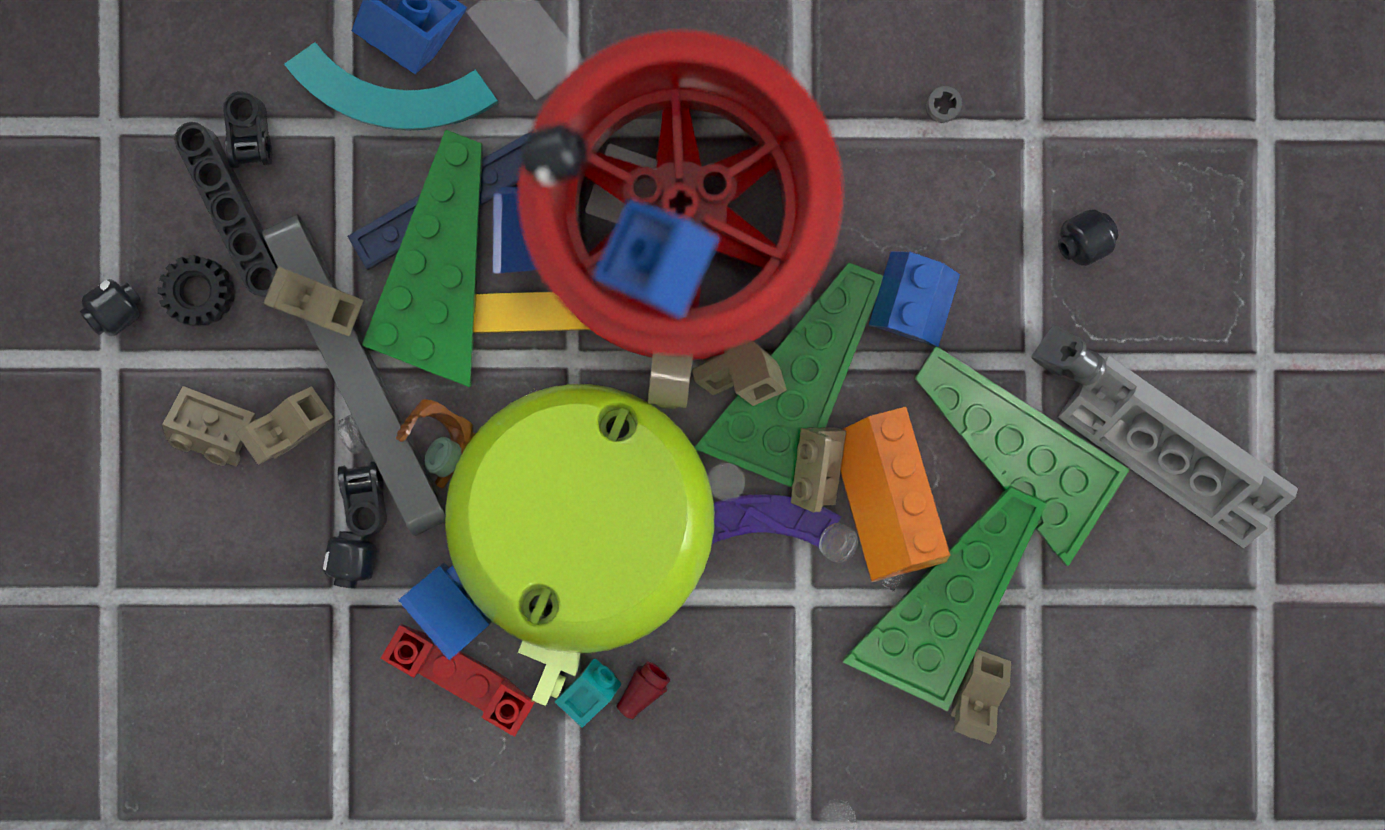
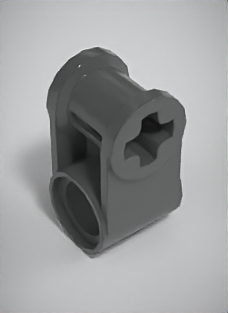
[1031,325,1106,386]

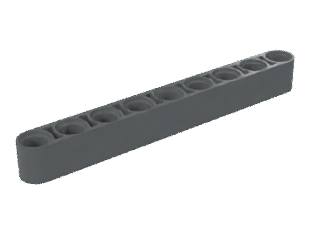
[262,214,446,536]

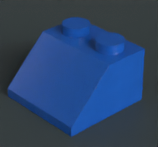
[352,0,467,74]
[493,186,538,273]
[593,199,719,318]
[869,251,960,347]
[398,563,492,660]

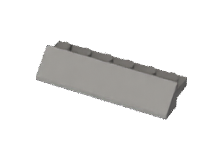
[1058,356,1298,548]

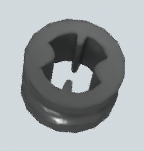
[926,86,962,123]

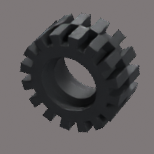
[157,255,235,326]

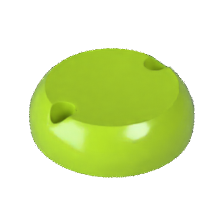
[445,384,714,653]

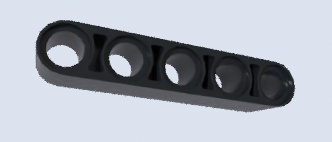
[174,122,278,298]

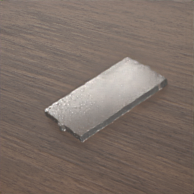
[466,0,585,101]

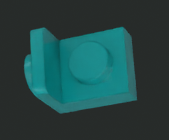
[555,659,621,728]

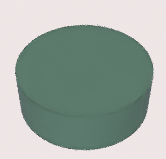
[425,437,461,477]

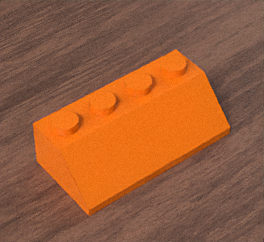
[840,407,950,582]

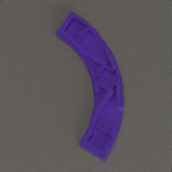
[712,494,842,549]

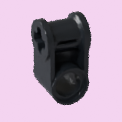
[223,91,272,168]
[338,461,387,536]

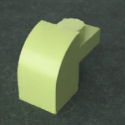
[518,615,580,706]

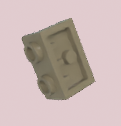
[162,386,255,466]
[791,427,846,512]

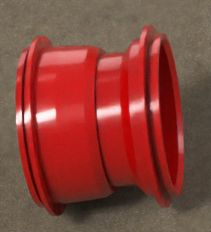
[518,31,843,360]

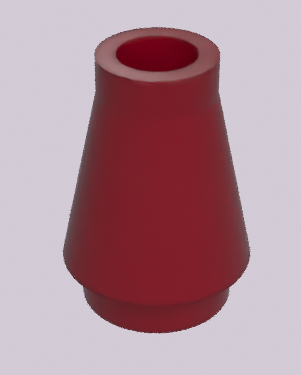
[616,661,670,720]

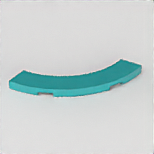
[284,42,499,131]

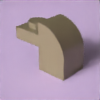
[264,266,364,336]
[692,340,787,406]
[648,353,693,409]
[236,386,334,465]
[950,649,1011,744]

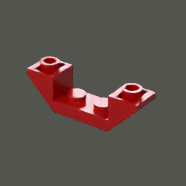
[380,624,535,737]

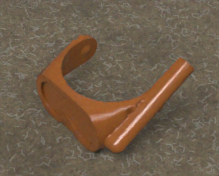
[396,399,476,489]

